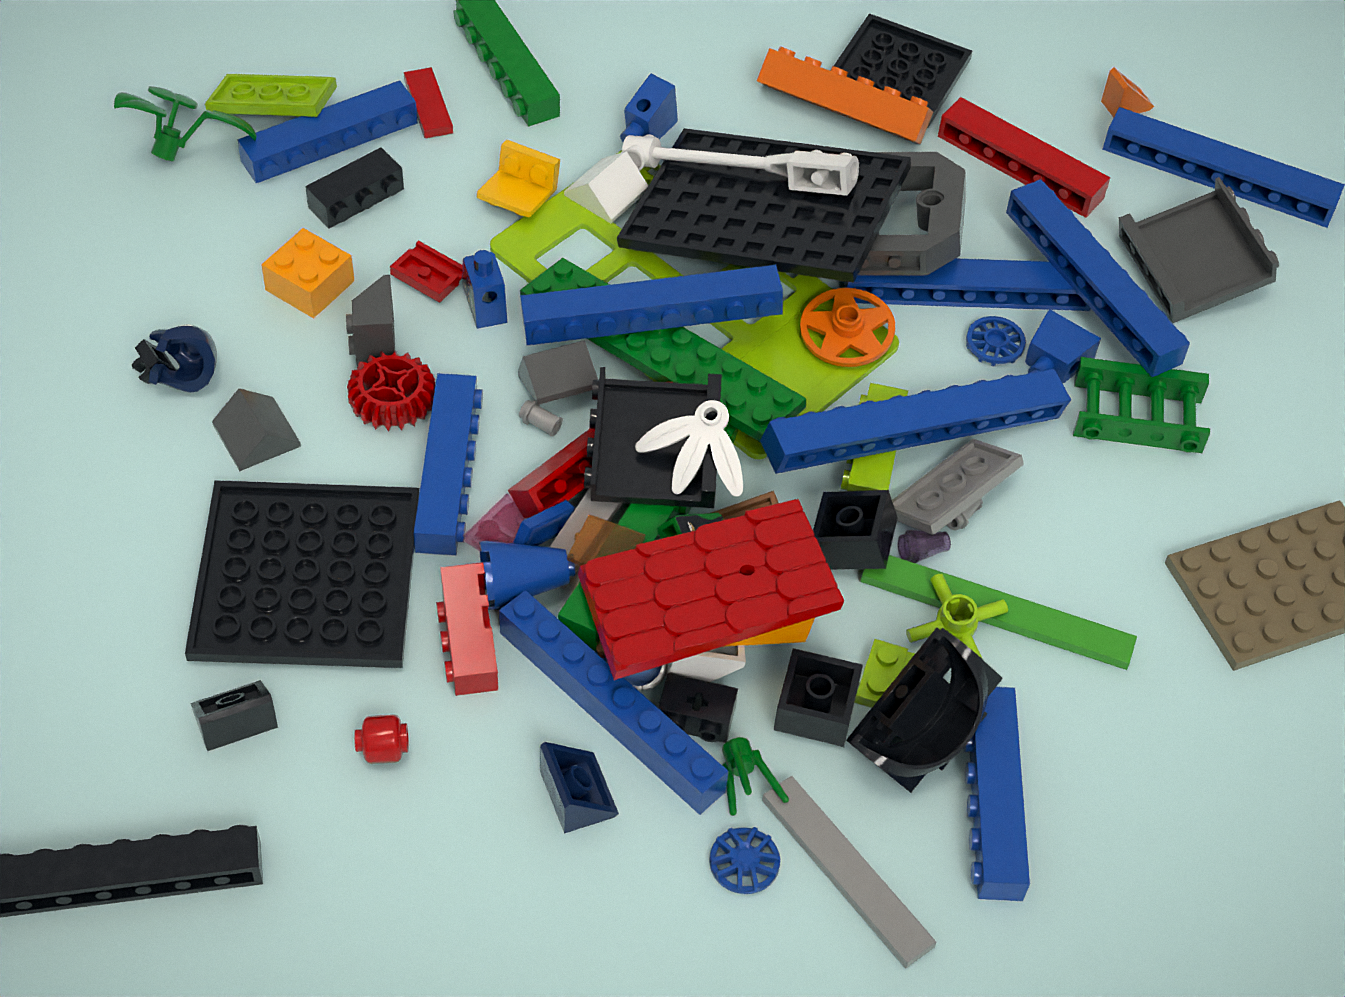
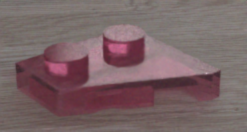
[465,493,539,551]

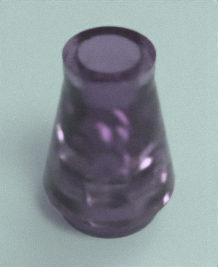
[897,530,951,563]

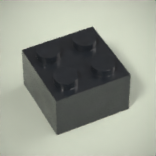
[813,490,898,570]
[774,648,863,747]

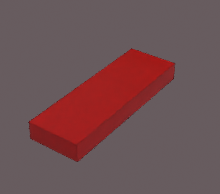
[404,67,453,138]

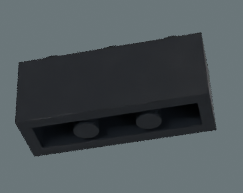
[305,147,404,229]

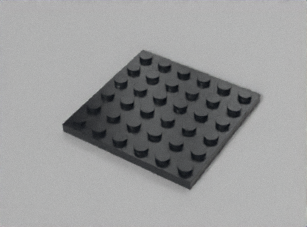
[185,480,420,668]

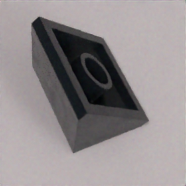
[190,680,278,751]

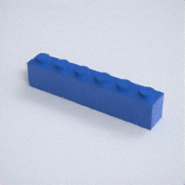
[237,80,418,183]
[414,373,483,556]
[963,687,1030,901]

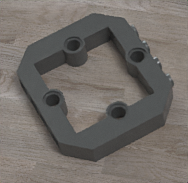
[858,152,966,275]

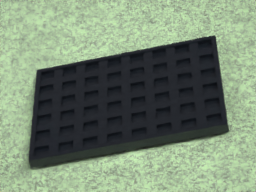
[617,128,911,283]

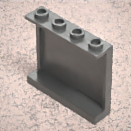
[1119,177,1279,323]

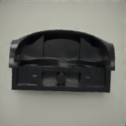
[846,627,1003,793]

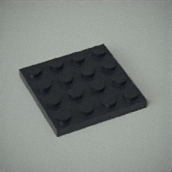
[834,13,973,128]

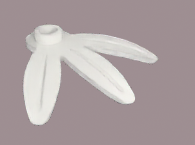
[635,400,743,496]

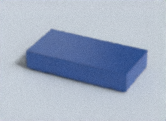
[513,500,574,546]

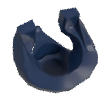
[149,324,217,393]

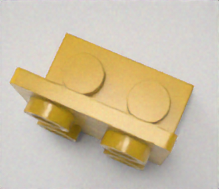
[477,140,560,217]

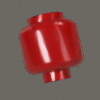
[354,714,409,764]

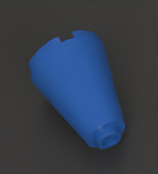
[479,540,576,610]

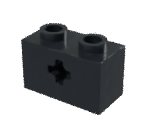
[658,673,738,743]

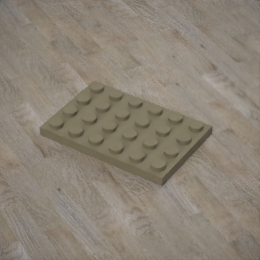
[1165,500,1345,671]

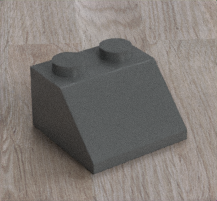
[346,275,395,367]

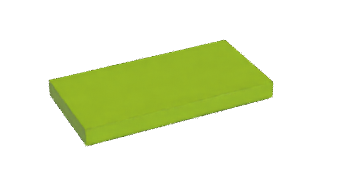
[205,74,337,117]

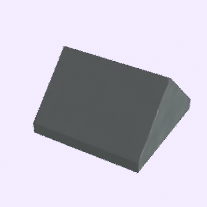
[518,340,598,405]
[212,388,301,472]

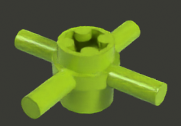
[906,574,1008,659]

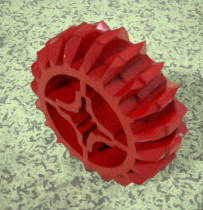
[347,350,435,432]

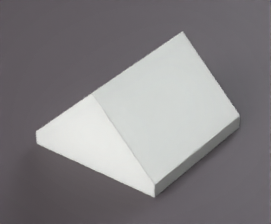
[564,151,648,224]

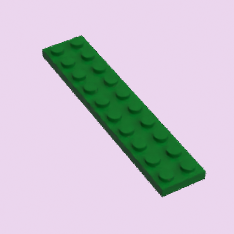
[520,258,806,443]

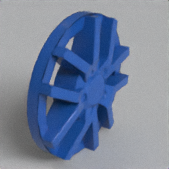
[966,316,1026,366]
[709,827,781,894]

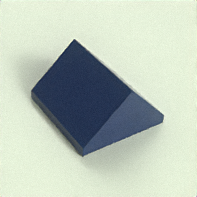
[540,742,619,834]

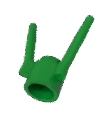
[722,737,789,816]

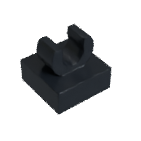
[132,339,176,384]

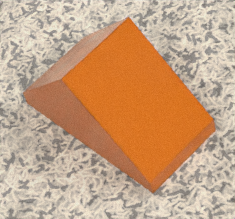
[1101,67,1154,118]

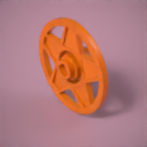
[800,288,895,367]

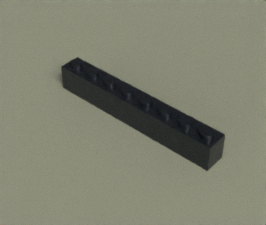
[0,825,263,918]

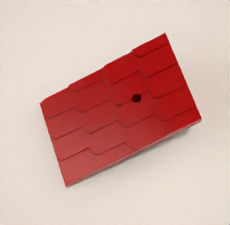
[578,499,844,680]

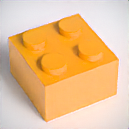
[261,228,354,319]

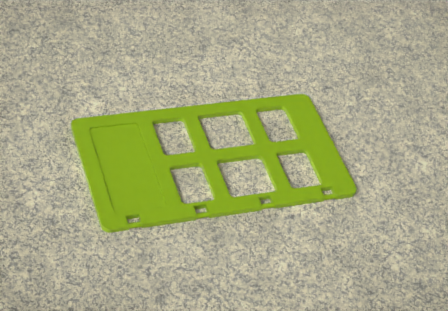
[490,150,899,459]

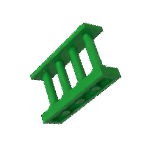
[1073,357,1210,453]

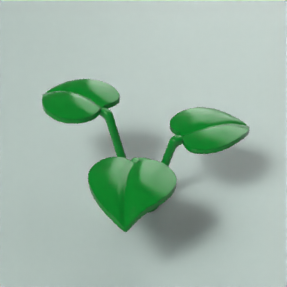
[114,86,257,161]

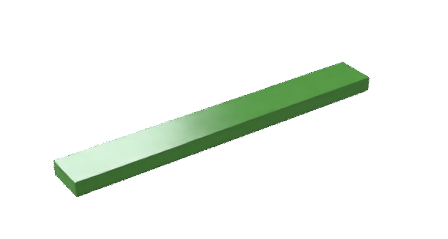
[861,555,1137,670]

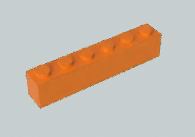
[757,46,933,144]

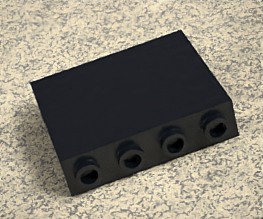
[584,367,722,508]

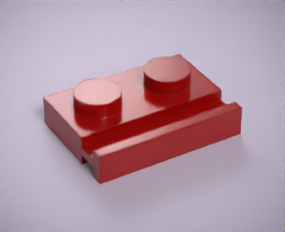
[390,240,463,303]

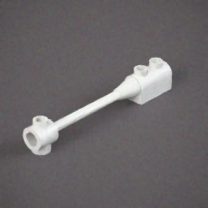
[622,134,859,195]

